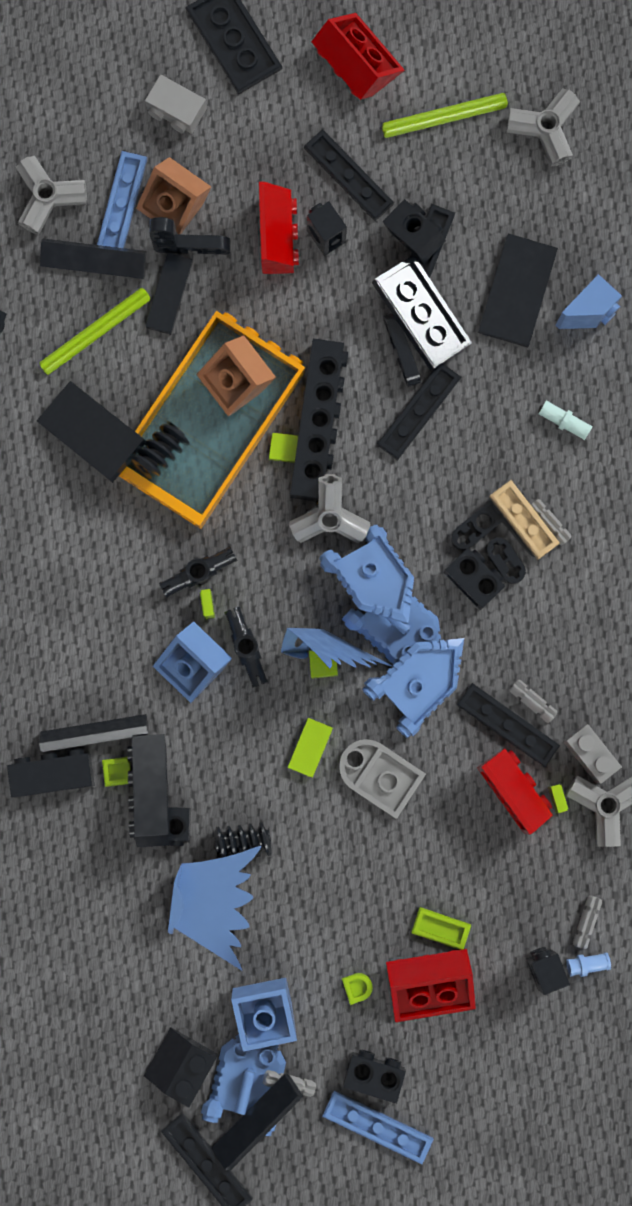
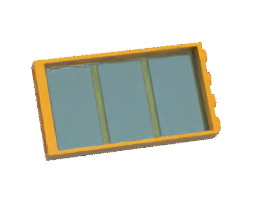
[119,311,305,529]

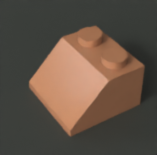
[136,157,211,234]
[196,336,276,416]

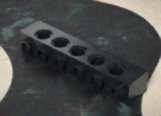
[290,338,349,502]

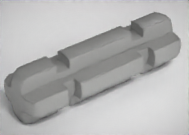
[531,499,572,546]
[510,680,558,723]
[573,895,602,949]
[263,1070,316,1097]

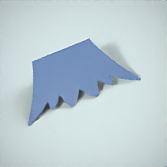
[281,628,393,668]
[168,846,261,971]

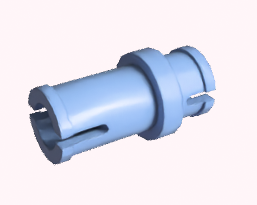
[566,952,611,977]

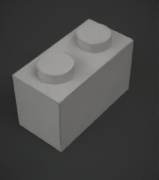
[145,75,207,134]
[563,724,622,784]

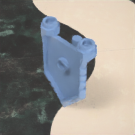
[319,525,414,625]
[342,596,441,664]
[362,638,464,738]
[201,1034,286,1136]

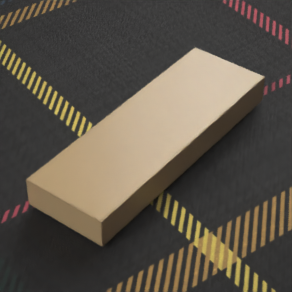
[489,480,560,560]

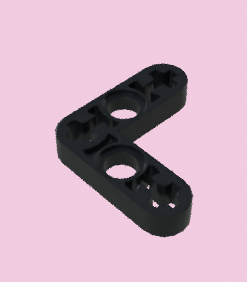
[149,217,230,255]
[451,500,546,557]

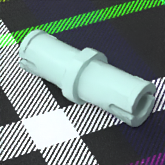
[539,400,593,440]

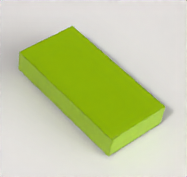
[288,718,333,778]
[411,907,471,950]

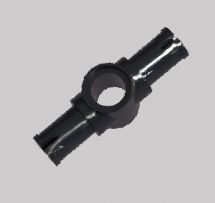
[159,546,238,598]
[224,607,269,688]

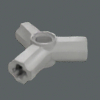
[507,88,580,166]
[16,155,87,234]
[289,474,370,544]
[565,775,632,847]

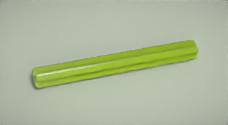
[382,93,508,138]
[39,288,150,375]

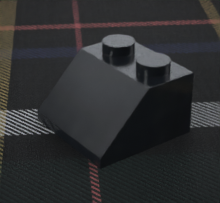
[144,1027,218,1108]

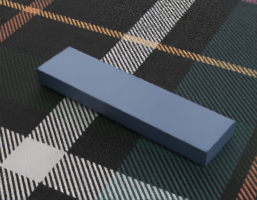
[97,151,147,248]
[322,1090,434,1164]

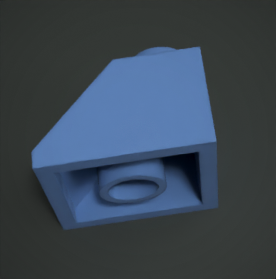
[555,274,622,329]
[153,622,232,703]
[231,978,297,1052]

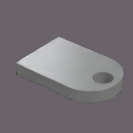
[339,739,426,819]

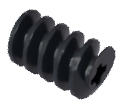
[130,421,190,479]
[215,822,272,858]

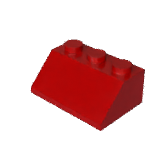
[311,13,405,100]
[259,181,299,274]
[477,748,553,835]
[386,949,476,1022]

